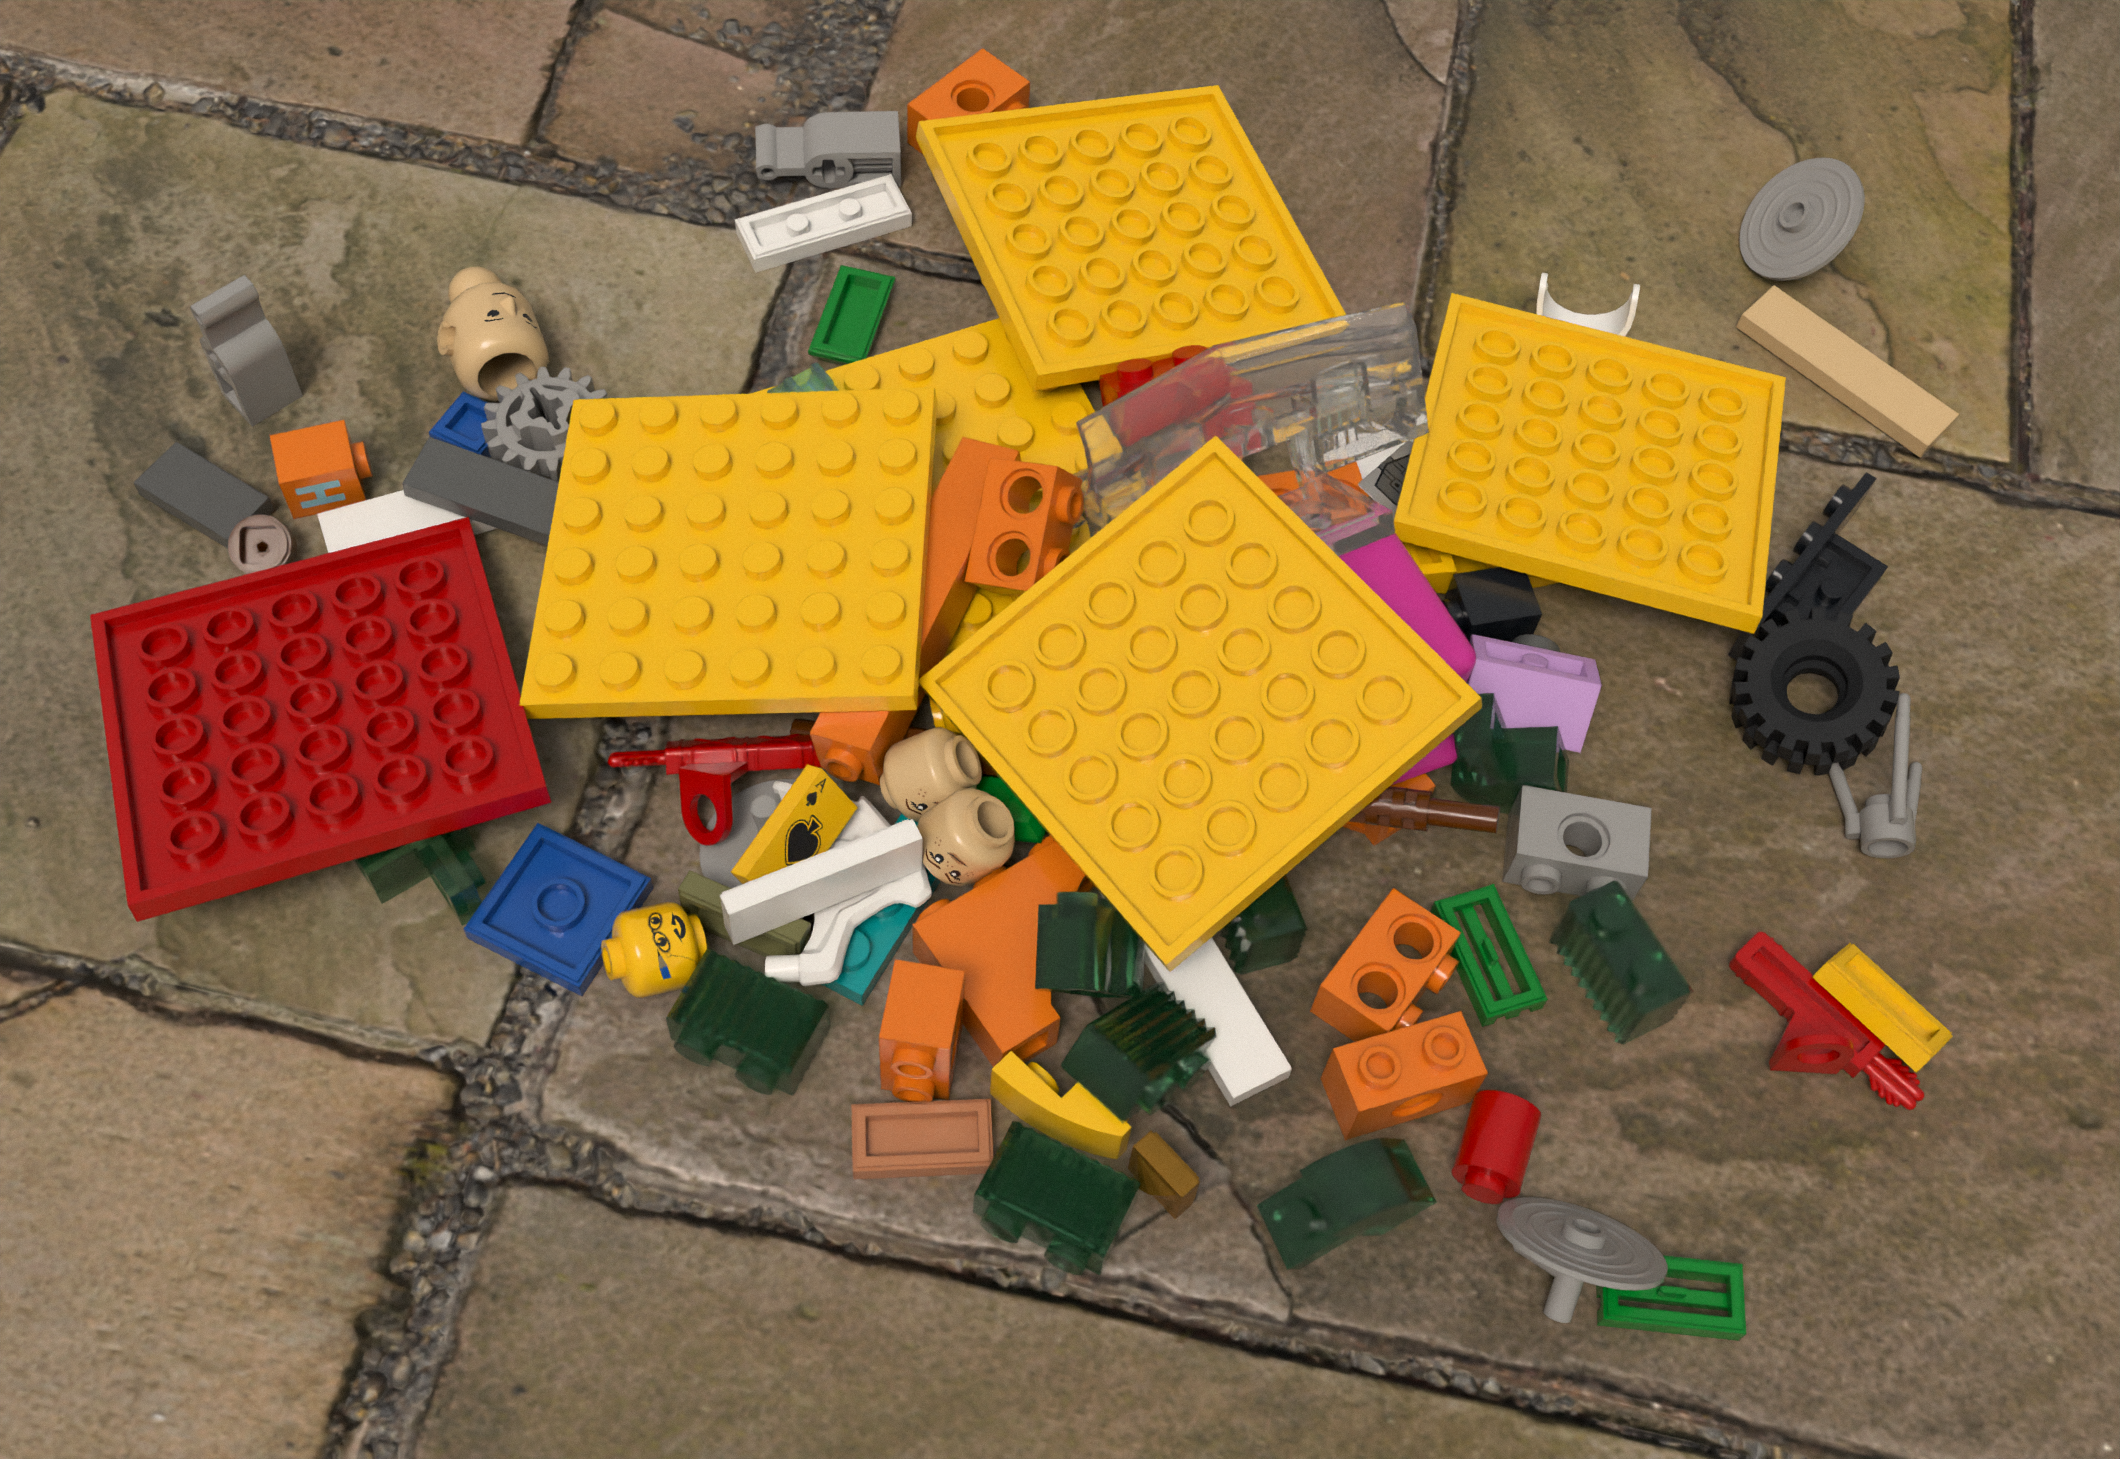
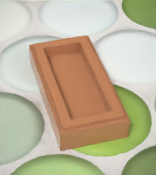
[851,1099,994,1180]

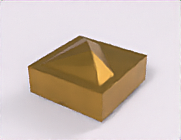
[1128,1130,1200,1219]

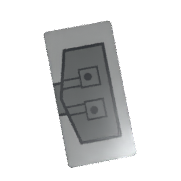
[1358,440,1413,519]

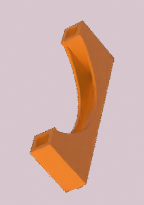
[912,773,1436,1067]

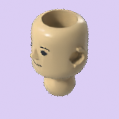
[437,266,550,402]

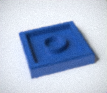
[464,823,653,996]

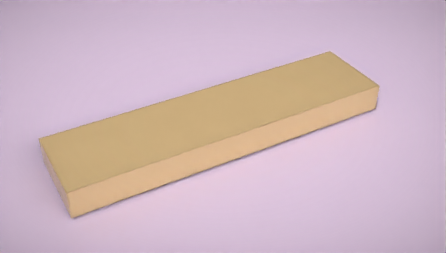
[1736,285,1960,458]

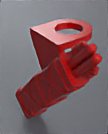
[608,734,821,846]
[1729,932,1925,1110]

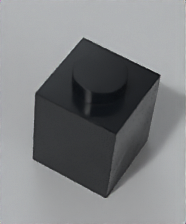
[1441,567,1542,642]

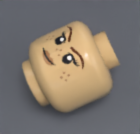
[880,727,982,822]
[917,788,1015,887]

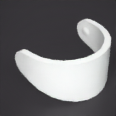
[1536,273,1640,336]

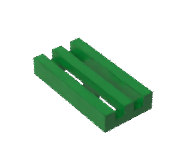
[1430,884,1548,1027]
[1596,1255,1746,1341]

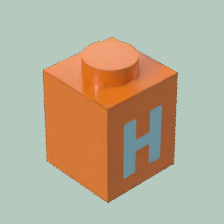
[270,420,373,519]

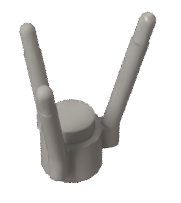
[1829,693,1922,859]

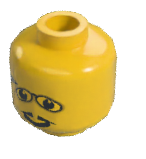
[601,902,708,998]

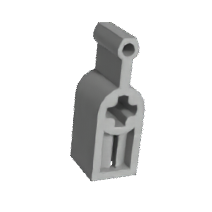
[755,111,901,189]
[190,275,303,427]

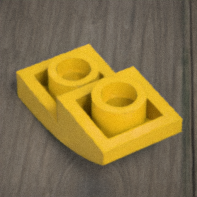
[990,1051,1132,1160]

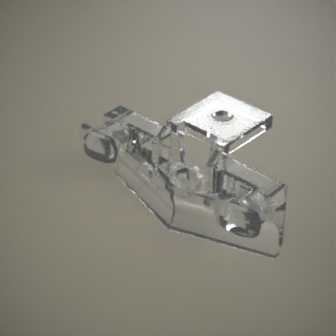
[1073,302,1429,556]

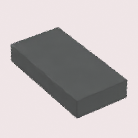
[133,442,274,549]

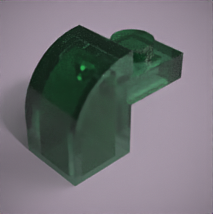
[1450,693,1569,814]
[354,827,486,926]
[1257,1138,1437,1270]

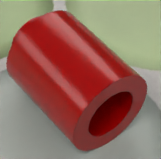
[1451,1090,1542,1204]

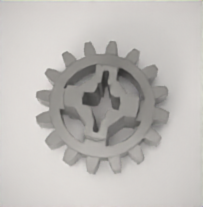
[481,367,608,482]

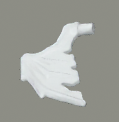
[765,781,932,987]

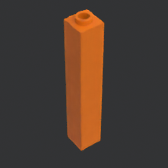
[810,437,1021,785]

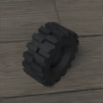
[1729,607,1900,775]

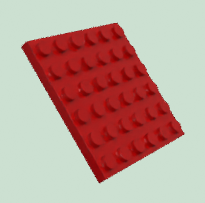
[90,517,551,922]

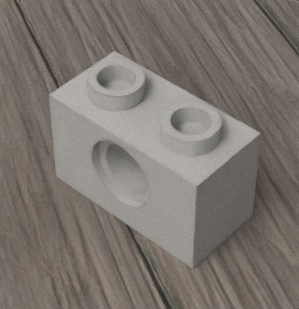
[1502,785,1652,906]

